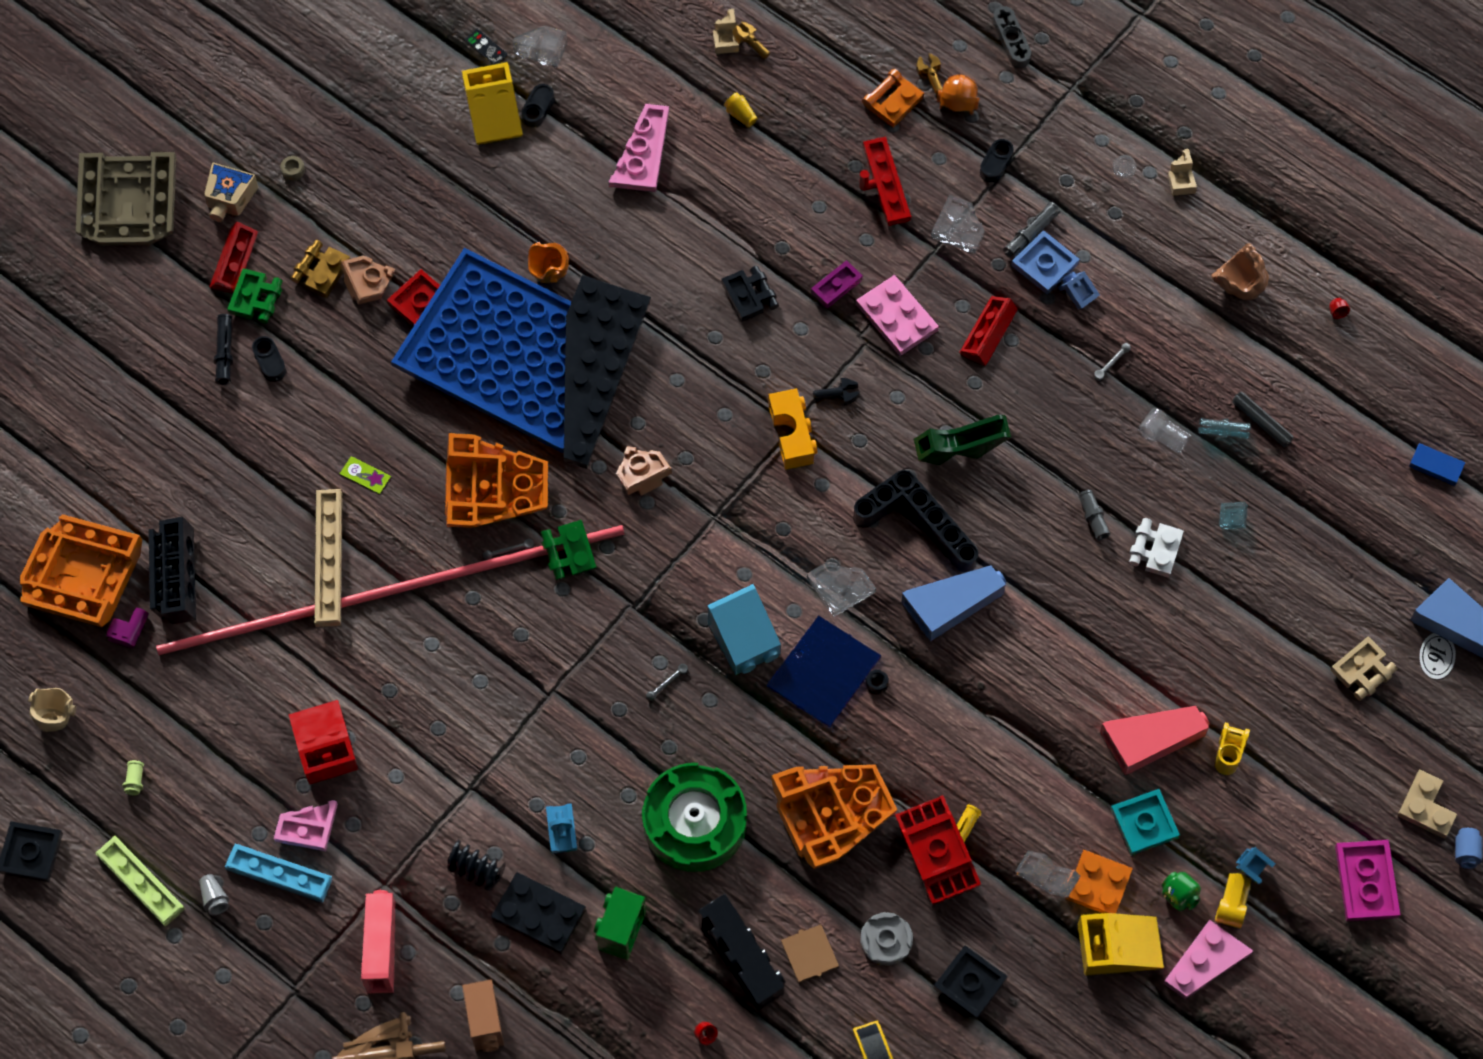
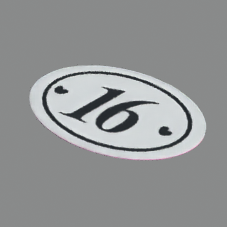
[1420,633,1456,679]

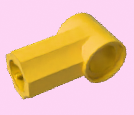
[1215,873,1251,929]

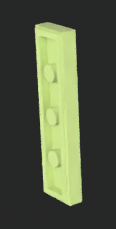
[95,836,185,927]

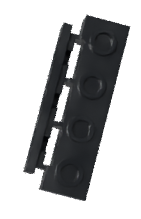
[148,517,196,624]

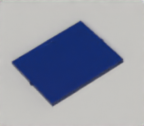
[767,615,881,727]

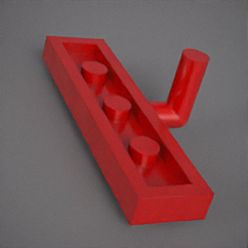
[859,136,911,226]

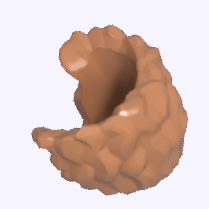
[1211,243,1269,300]

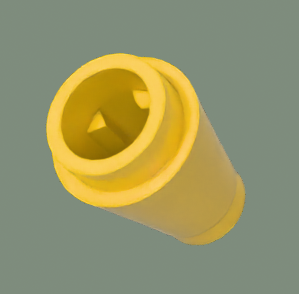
[724,93,758,128]

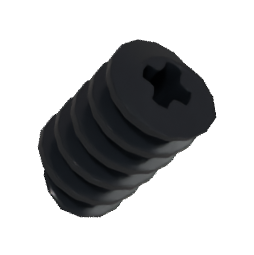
[447,840,506,891]

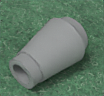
[199,875,229,915]

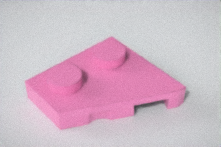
[274,800,338,851]

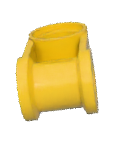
[1215,722,1250,775]

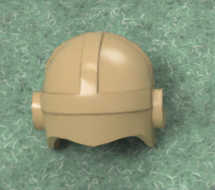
[28,688,76,732]

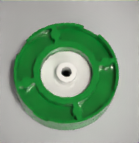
[642,763,747,872]

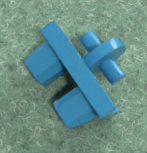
[546,803,577,854]

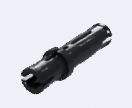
[214,314,233,385]

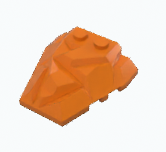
[445,433,548,528]
[771,765,898,869]

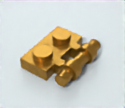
[290,240,350,298]

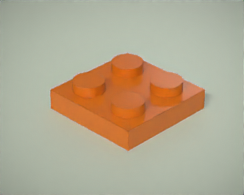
[1065,849,1133,914]

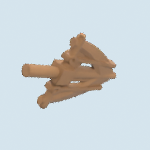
[332,1012,446,1059]

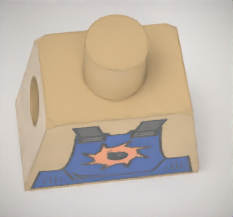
[204,163,258,222]

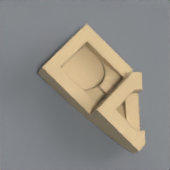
[713,9,739,54]
[1168,149,1197,196]

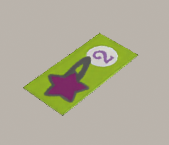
[340,456,391,494]

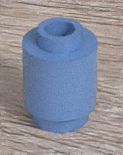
[1455,828,1482,869]

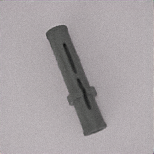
[1003,202,1061,259]

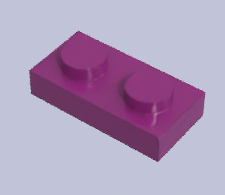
[811,260,863,309]

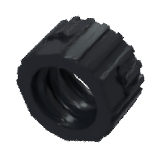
[866,669,889,695]

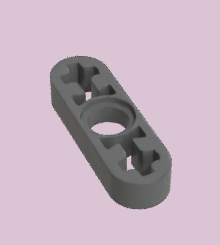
[993,6,1031,68]

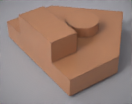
[341,256,395,305]
[616,446,672,495]

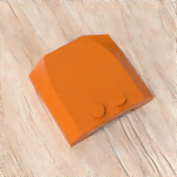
[20,514,143,627]

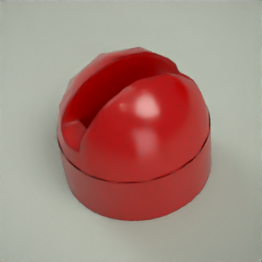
[1329,298,1351,319]
[694,1021,718,1045]

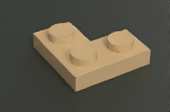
[1397,769,1457,839]

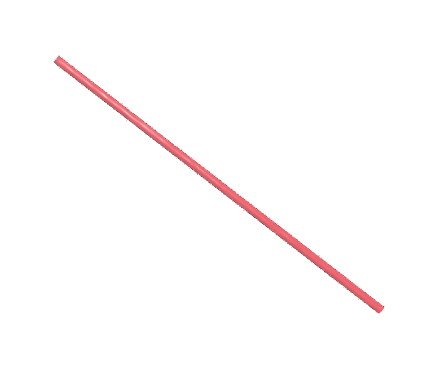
[156,525,625,656]

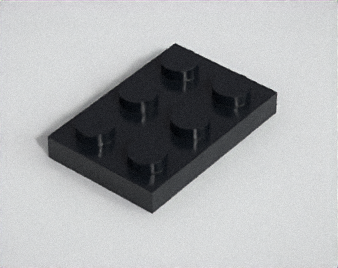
[491,872,586,954]

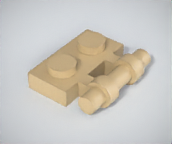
[1330,636,1397,701]

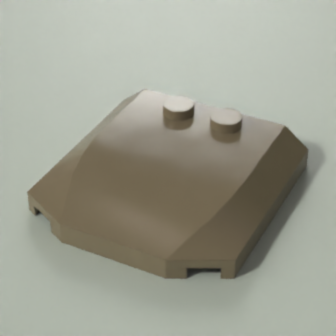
[76,152,176,246]

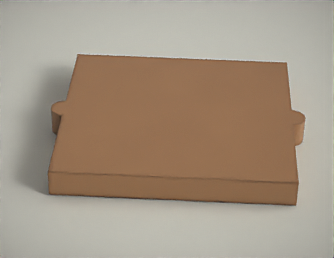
[781,925,839,983]

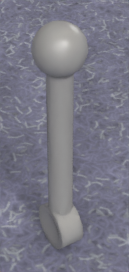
[1094,343,1131,381]

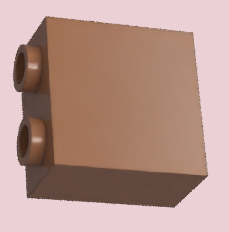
[462,980,504,1052]

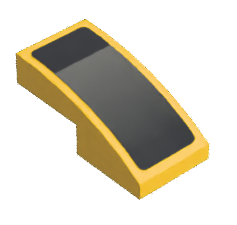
[853,1020,893,1059]

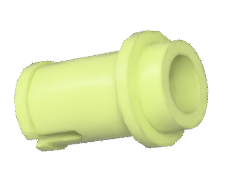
[122,760,144,795]

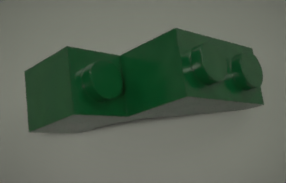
[914,415,1011,465]

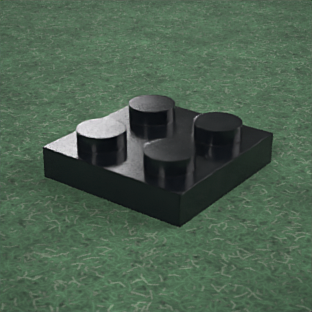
[0,821,63,882]
[933,945,1008,1020]

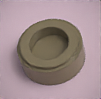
[280,156,305,181]

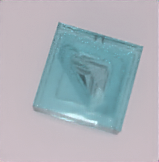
[1219,502,1248,529]

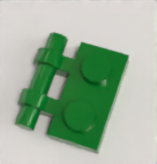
[227,268,283,324]
[541,519,596,580]

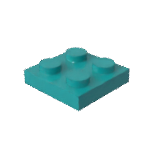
[1110,789,1180,855]

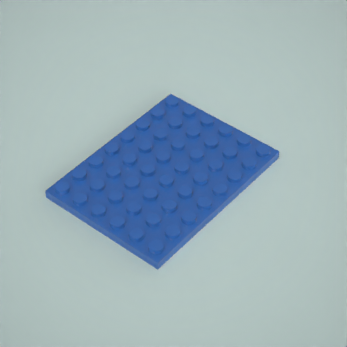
[391,248,571,453]

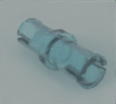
[1198,418,1250,439]

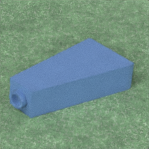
[901,565,1006,641]
[1410,578,1483,658]

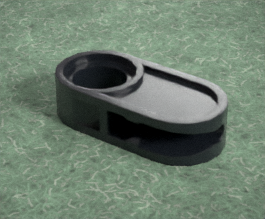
[521,84,555,128]
[980,139,1014,183]
[252,336,286,382]

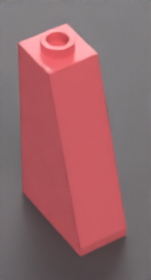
[1100,706,1209,776]
[361,890,395,994]

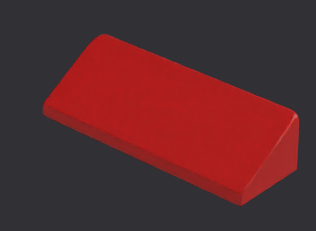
[210,221,258,293]
[959,296,1017,365]

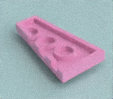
[609,104,669,192]

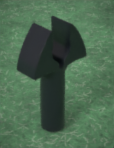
[813,378,860,406]

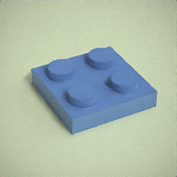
[1011,230,1080,294]

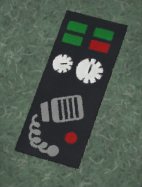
[464,28,508,65]

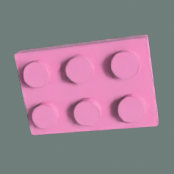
[856,275,939,356]

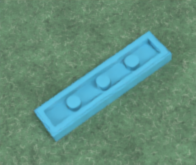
[225,843,333,903]

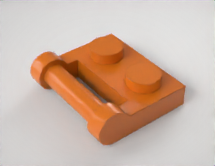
[862,69,924,128]

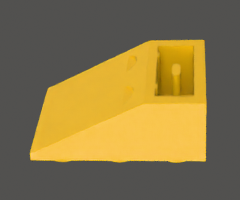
[462,62,523,145]
[1078,913,1164,976]

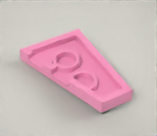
[1163,920,1253,999]

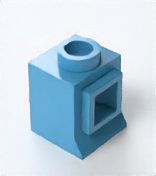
[1236,847,1276,884]

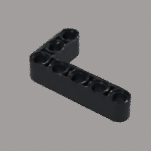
[853,470,979,573]

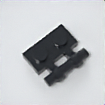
[721,266,779,322]

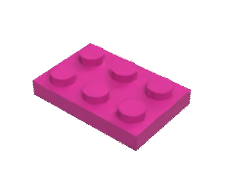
[1335,840,1400,921]

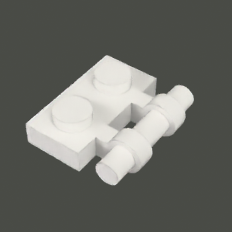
[1129,518,1184,578]

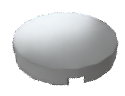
[860,912,913,966]

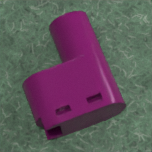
[106,608,149,648]

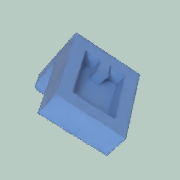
[1058,271,1100,309]

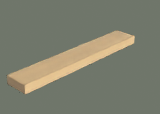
[315,489,342,627]

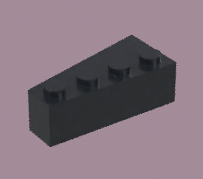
[698,893,786,1011]

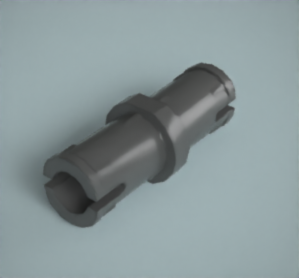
[1078,490,1110,541]

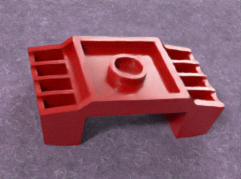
[895,795,981,906]

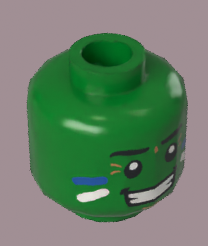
[1162,872,1201,911]

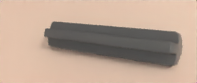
[1233,392,1294,447]

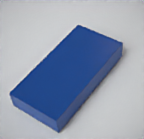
[1409,443,1465,486]

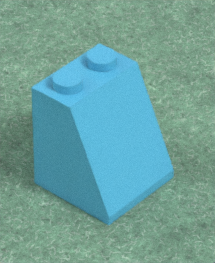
[708,584,781,675]

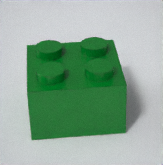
[593,887,646,960]

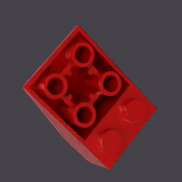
[288,700,359,785]

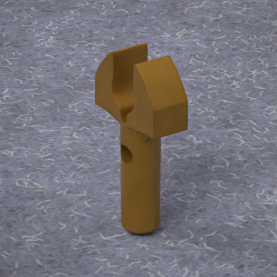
[732,22,770,59]
[916,54,943,95]

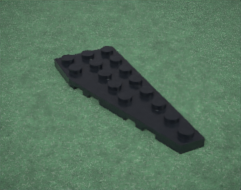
[564,275,651,469]

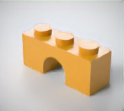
[768,388,818,470]

